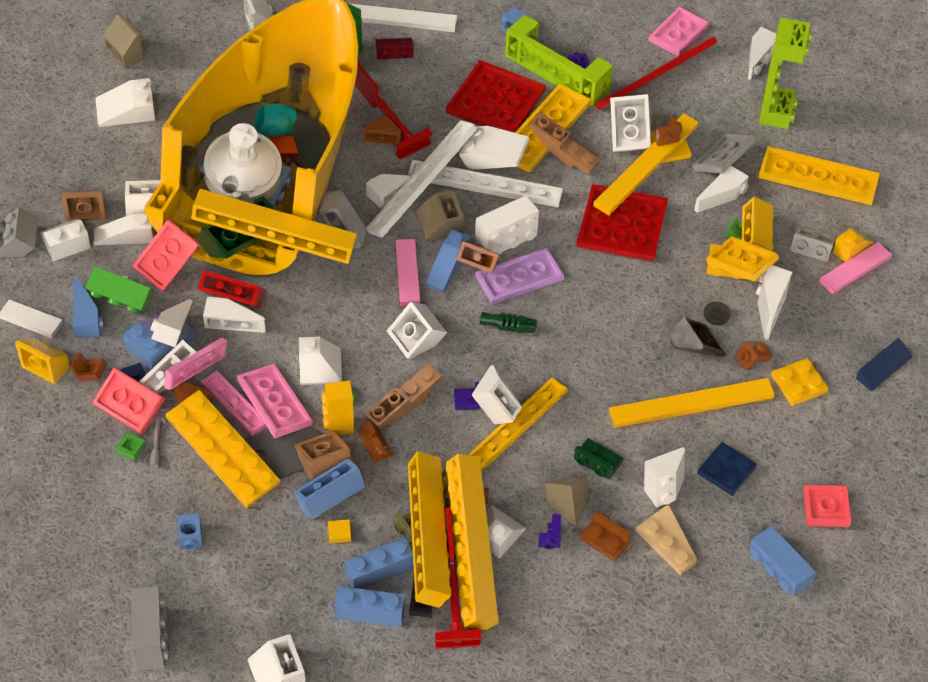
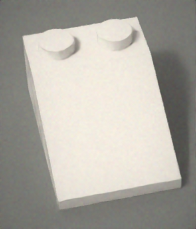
[96,78,155,127]
[610,94,652,153]
[459,126,530,170]
[756,265,792,340]

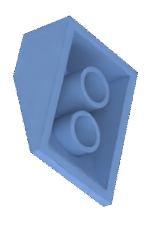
[123,315,199,370]

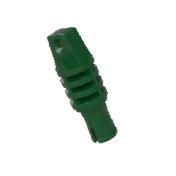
[480,312,537,333]

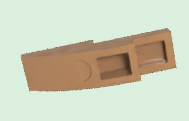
[529,112,601,175]
[365,363,443,429]

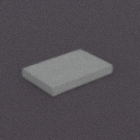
[692,133,756,173]

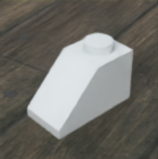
[366,174,410,209]

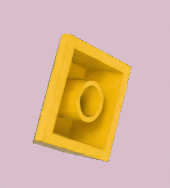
[15,338,70,384]

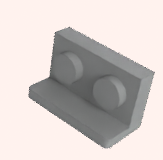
[790,225,837,262]

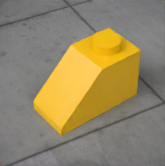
[833,228,875,262]

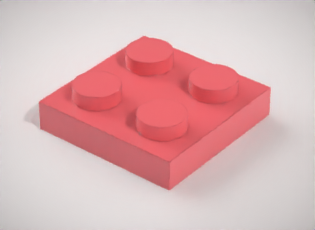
[803,485,851,527]

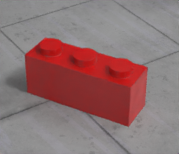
[198,270,265,309]

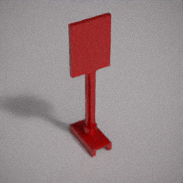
[355,62,433,160]
[435,507,481,649]

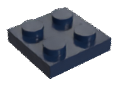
[697,442,757,496]

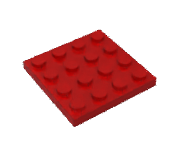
[446,60,546,133]
[576,184,668,262]

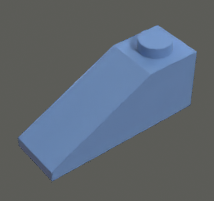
[425,229,470,293]
[73,278,104,338]

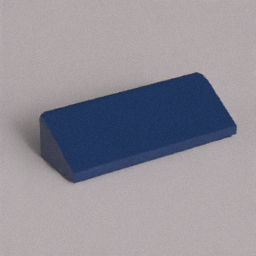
[856,338,912,391]

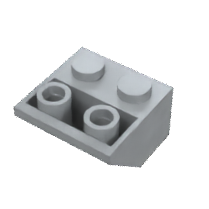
[0,207,38,257]

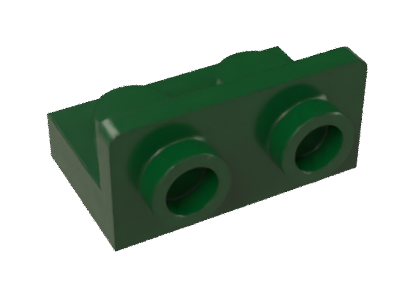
[574,438,624,480]

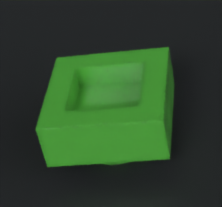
[725,219,742,240]
[116,432,146,461]

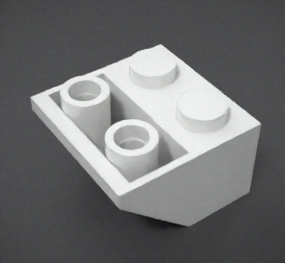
[125,180,160,216]
[472,365,522,425]
[248,634,306,682]

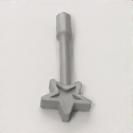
[150,405,171,468]

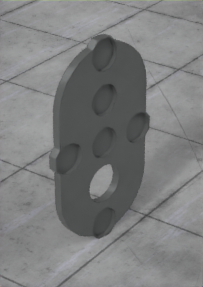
[244,427,321,479]

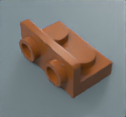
[579,511,631,562]

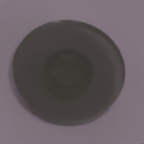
[703,302,731,325]

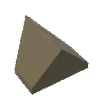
[545,475,590,525]

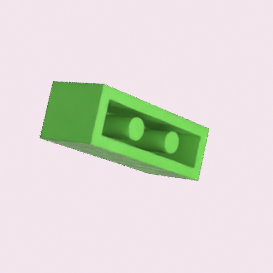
[85,266,154,314]

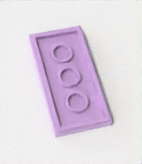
[475,248,564,305]

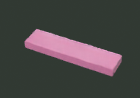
[395,239,420,306]
[819,242,892,294]
[164,338,227,390]
[201,370,267,436]

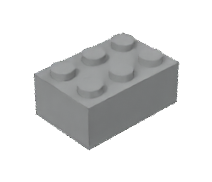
[131,586,169,671]

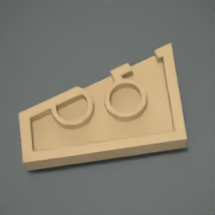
[636,504,697,575]

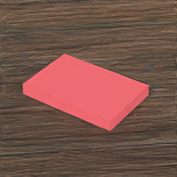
[132,219,200,291]
[92,367,165,434]

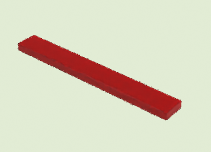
[595,36,717,110]

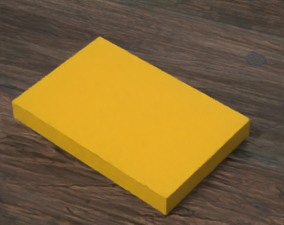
[706,236,779,281]

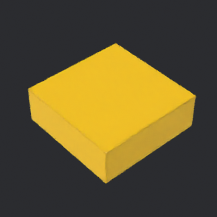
[328,519,351,544]

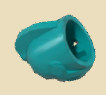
[254,102,297,137]

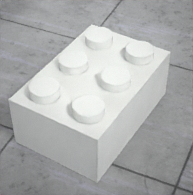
[475,195,539,254]

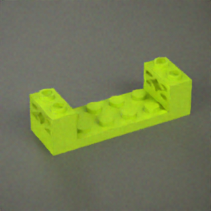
[505,14,613,108]
[759,17,813,129]

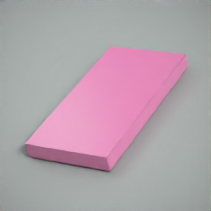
[237,363,313,439]

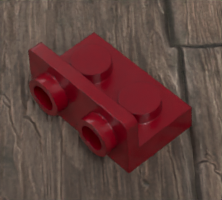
[375,37,413,60]

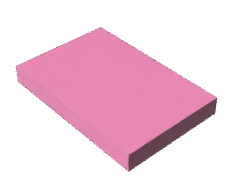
[648,6,709,56]

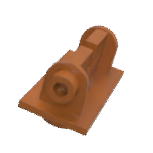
[357,419,393,464]

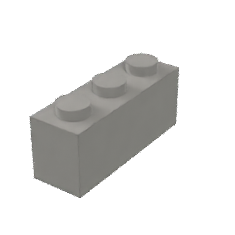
[319,190,367,248]

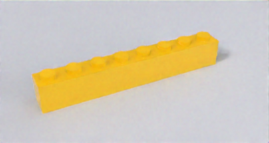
[191,189,357,264]
[408,451,452,608]
[446,453,499,630]

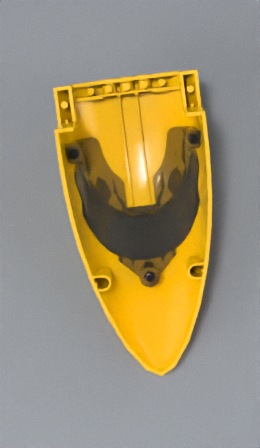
[144,0,358,275]

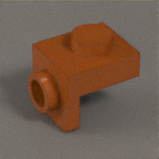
[655,116,682,146]
[736,341,773,370]
[69,353,107,381]

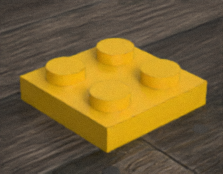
[771,357,829,406]

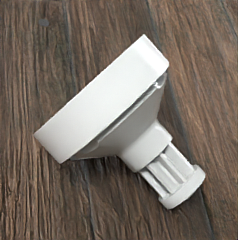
[204,123,282,203]

